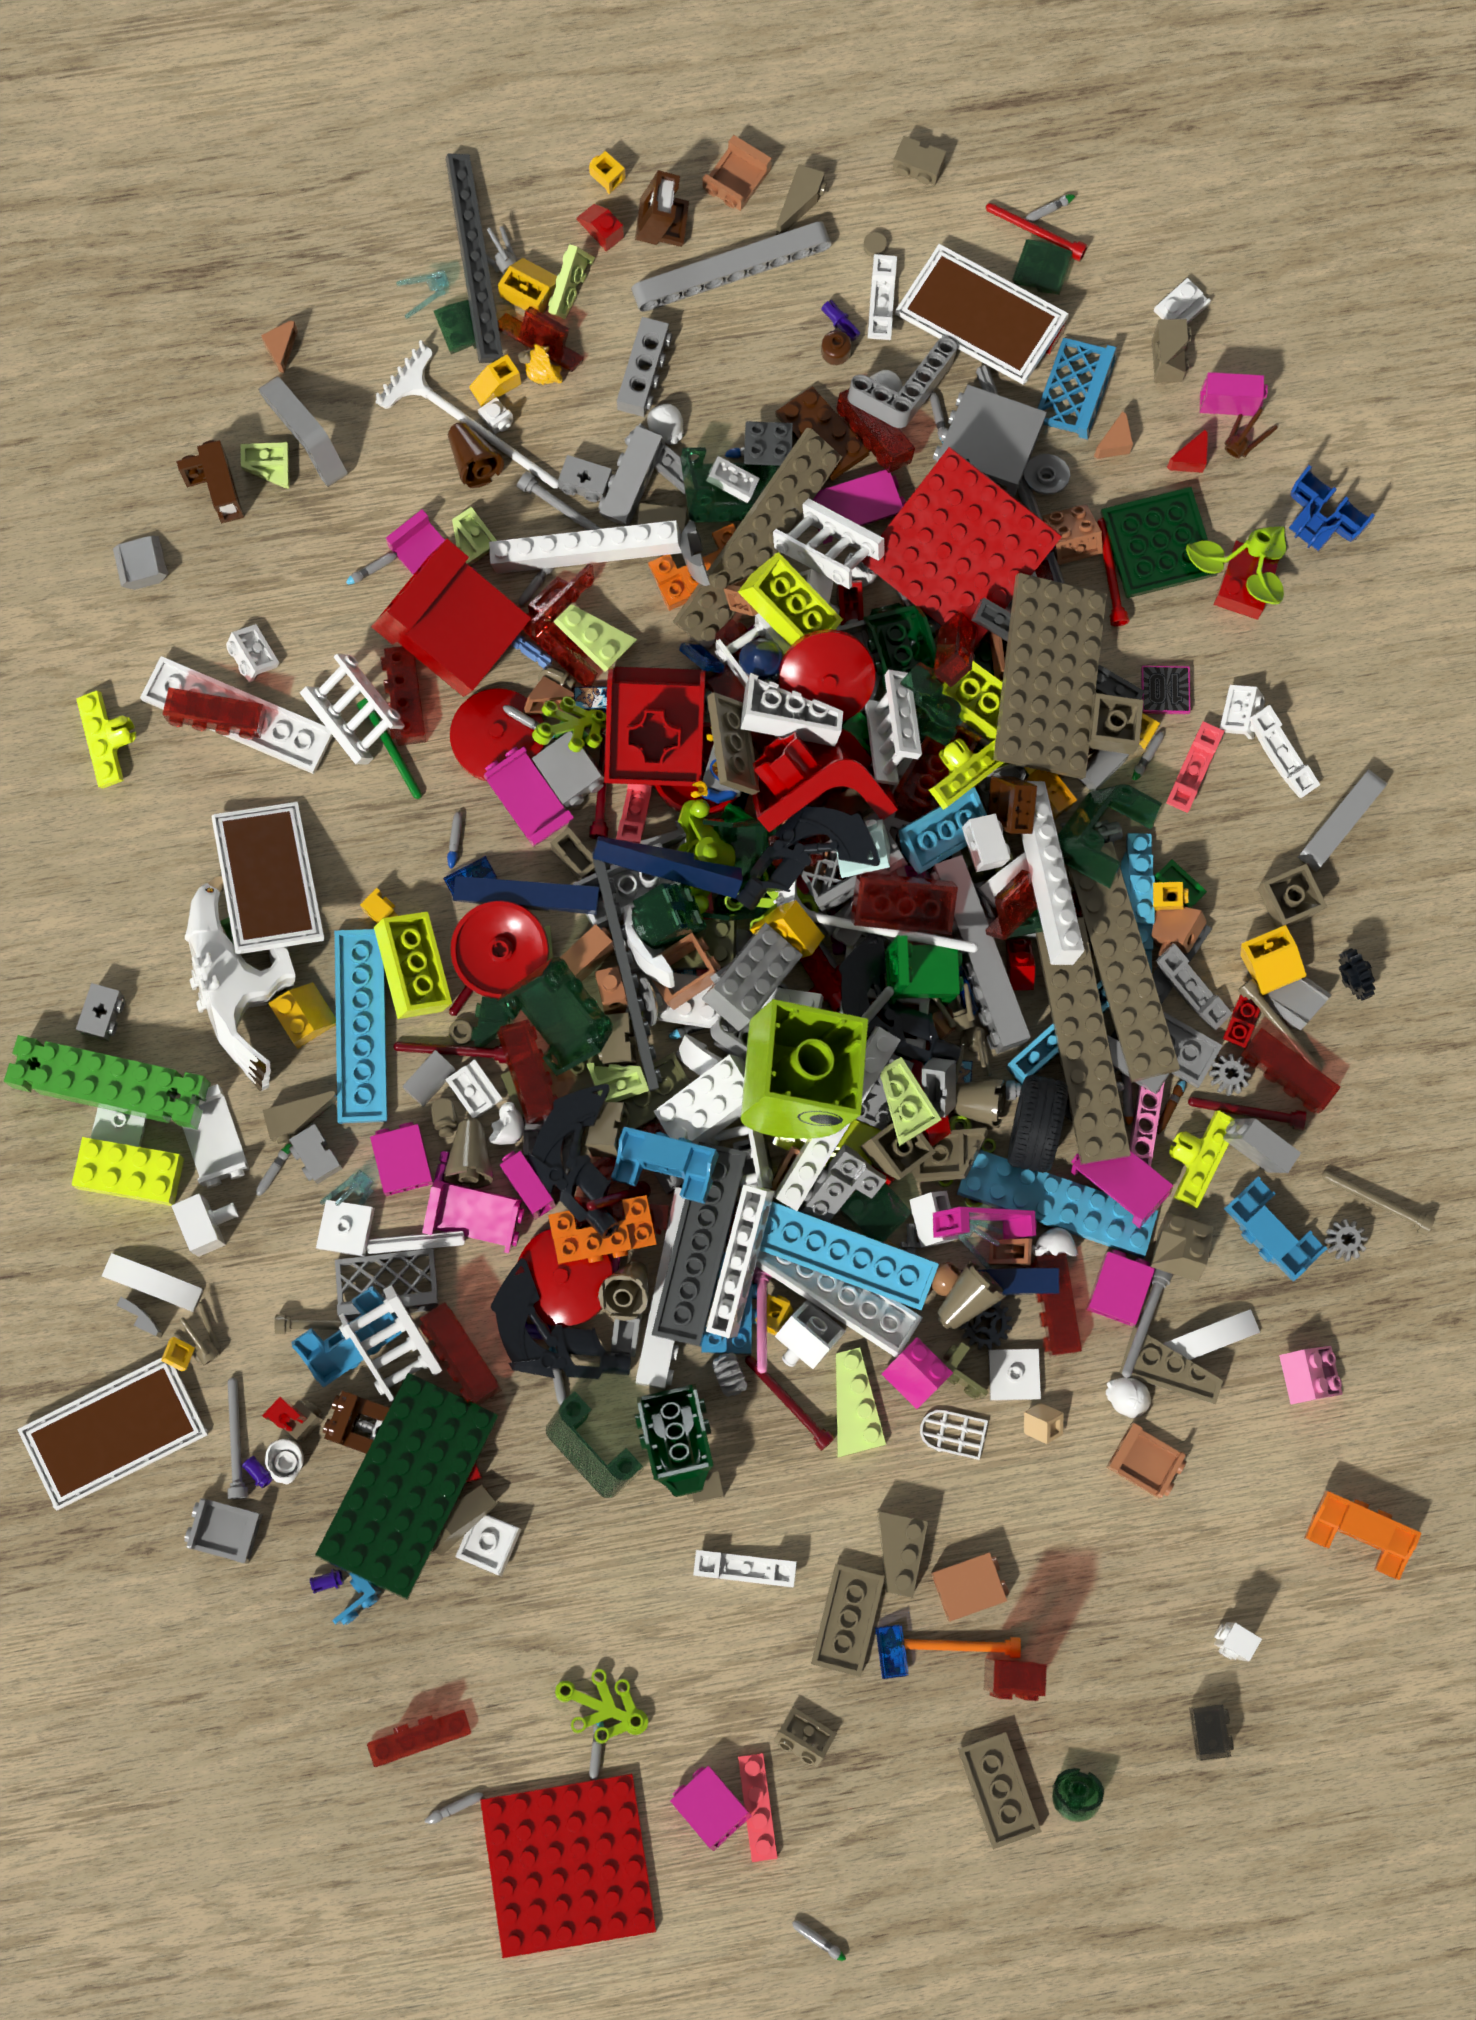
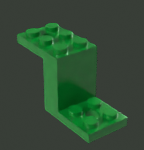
[885,935,963,1007]

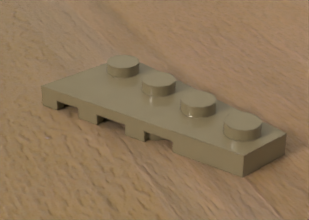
[1119,1326,1223,1404]

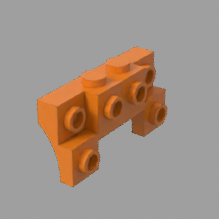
[648,523,736,611]
[548,1195,657,1264]
[1304,1491,1422,1580]

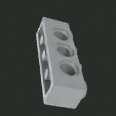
[617,317,672,417]

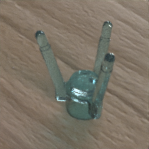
[396,269,449,318]
[320,1170,374,1206]
[958,1220,1003,1269]

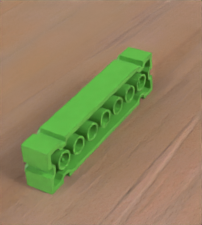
[3,1035,211,1130]

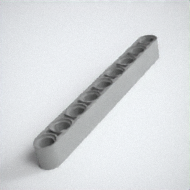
[631,222,832,312]

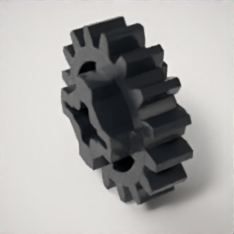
[1338,948,1376,1001]
[958,1301,1012,1350]

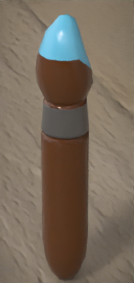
[1157,1080,1186,1134]

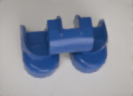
[1289,465,1375,552]

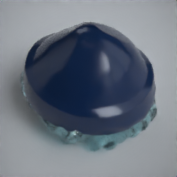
[739,639,785,681]

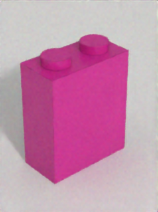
[1199,372,1268,416]
[370,1122,434,1197]
[500,1151,556,1220]
[1086,1250,1155,1327]
[882,1337,953,1409]
[670,1766,752,1851]

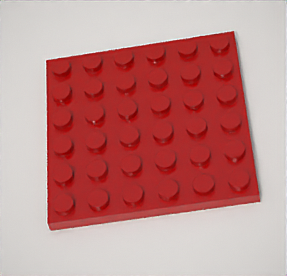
[861,447,1062,649]
[480,1773,656,1958]

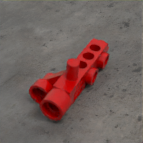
[799,945,842,1012]

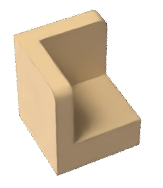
[1024,1403,1063,1444]

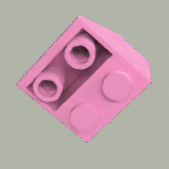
[1279,1346,1343,1404]

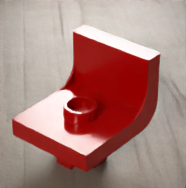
[604,666,706,787]
[752,729,898,832]

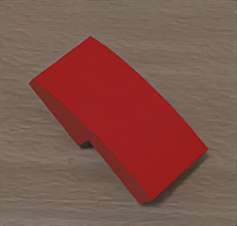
[1223,995,1260,1048]

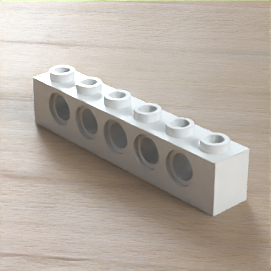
[706,1185,775,1338]

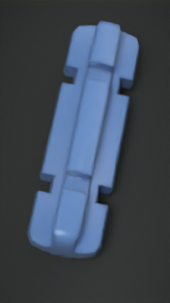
[511,634,553,668]

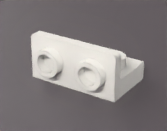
[706,456,760,503]
[227,624,279,682]
[1220,685,1265,739]

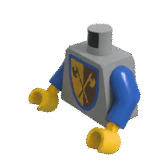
[691,727,760,804]

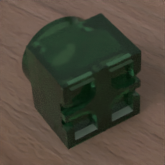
[632,883,707,950]

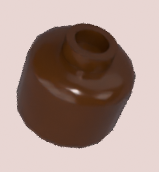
[821,330,852,365]

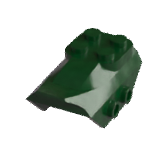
[863,603,943,704]
[635,1384,714,1497]

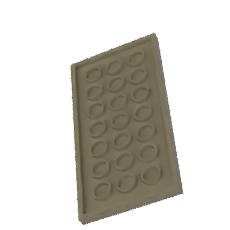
[993,573,1107,779]

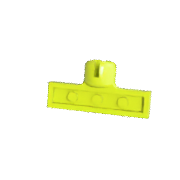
[76,690,137,789]
[929,738,1005,810]
[1169,1110,1235,1209]

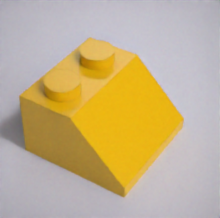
[268,982,336,1049]

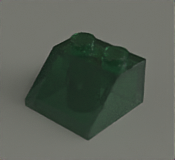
[840,1183,912,1242]

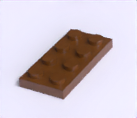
[775,386,869,481]

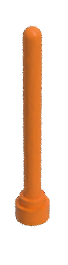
[899,1637,1021,1658]

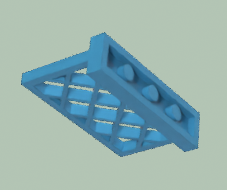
[1038,337,1117,440]

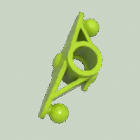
[677,799,736,917]

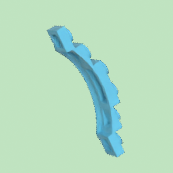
[1120,833,1155,973]

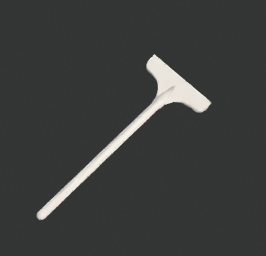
[375,340,559,489]
[773,880,979,953]

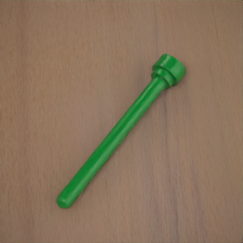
[357,698,422,799]

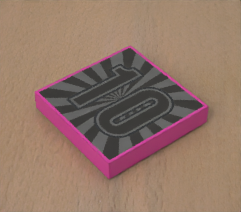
[1141,666,1190,715]

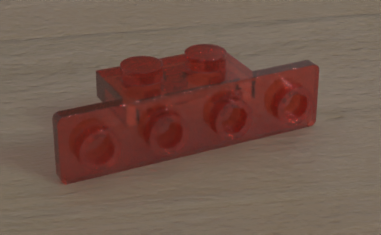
[497,306,584,372]
[528,563,595,638]
[522,611,598,688]
[985,870,1038,940]
[367,1709,472,1767]

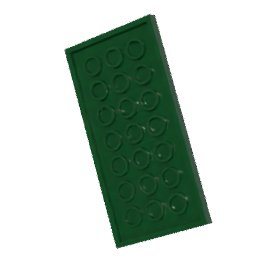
[315,1373,499,1600]

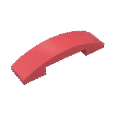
[1166,721,1224,813]
[616,784,653,844]

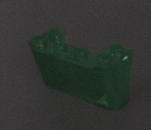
[680,447,780,523]
[497,956,613,1076]
[546,1391,644,1498]

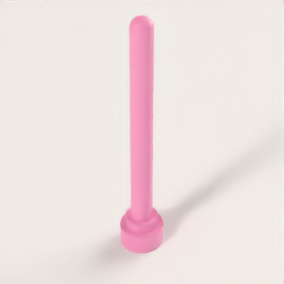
[752,1266,772,1373]

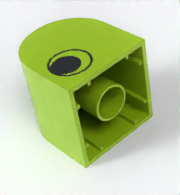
[741,999,868,1139]

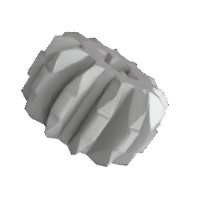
[1209,1054,1251,1096]
[1324,1219,1368,1262]
[712,1352,747,1397]

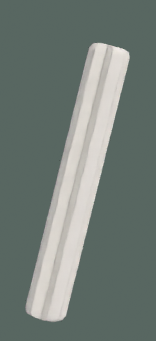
[367,1231,465,1254]

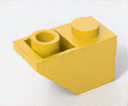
[469,354,521,407]

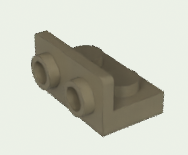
[774,1707,837,1767]

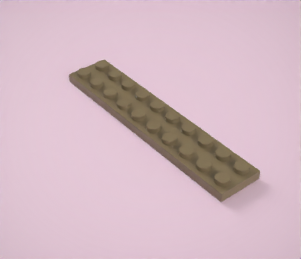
[672,428,842,650]
[1065,842,1180,1083]
[1034,917,1131,1165]

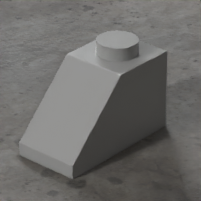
[611,1313,642,1357]

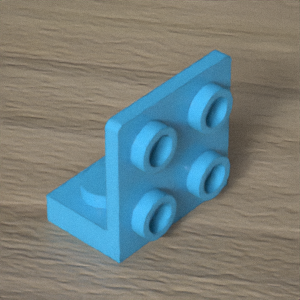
[332,1573,381,1625]

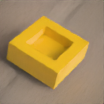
[161,1336,195,1372]

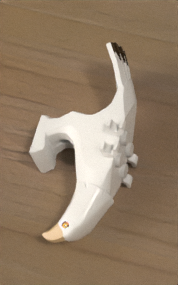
[185,876,295,1091]

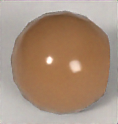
[931,1262,961,1297]

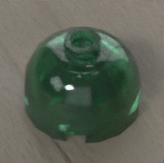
[1052,1768,1104,1822]

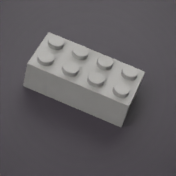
[702,923,803,1031]

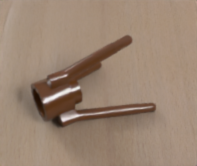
[1224,408,1278,459]

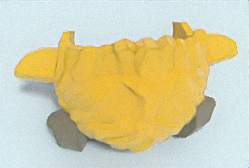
[518,344,563,385]

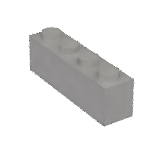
[599,426,666,526]

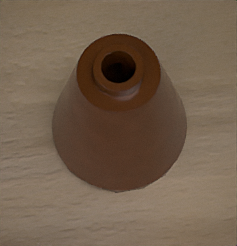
[448,423,504,488]

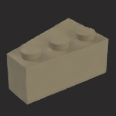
[877,1511,928,1598]

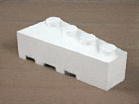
[740,673,843,747]

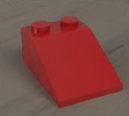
[1213,540,1279,620]

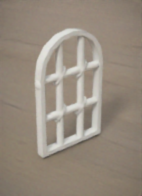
[920,1410,988,1460]

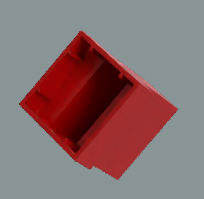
[371,538,531,697]

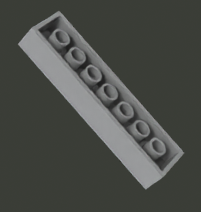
[928,855,1031,1054]

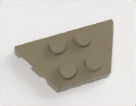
[911,1128,988,1182]

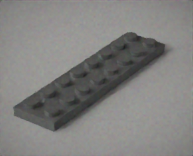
[652,1142,748,1347]

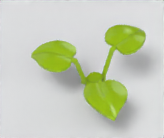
[1186,526,1286,605]

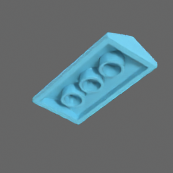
[898,787,987,874]

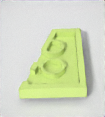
[548,244,595,320]
[554,604,637,672]
[880,1057,942,1146]

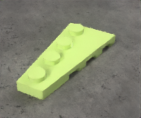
[836,1347,886,1458]

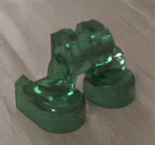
[894,662,961,748]

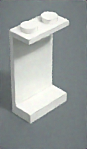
[174,1084,250,1188]

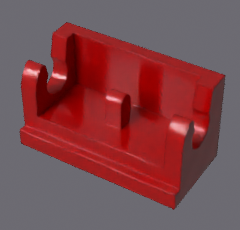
[262,1397,307,1431]

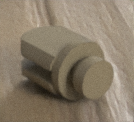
[538,664,576,691]
[431,1098,457,1137]

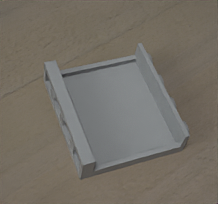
[933,385,1047,497]

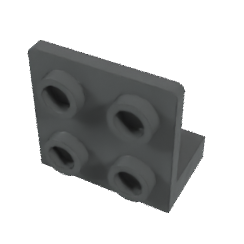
[744,421,792,469]

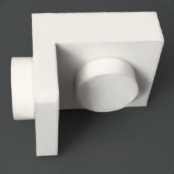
[478,397,514,434]

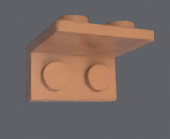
[1043,504,1103,565]

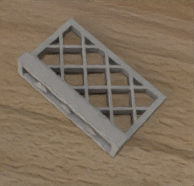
[800,813,908,914]
[335,1248,440,1320]

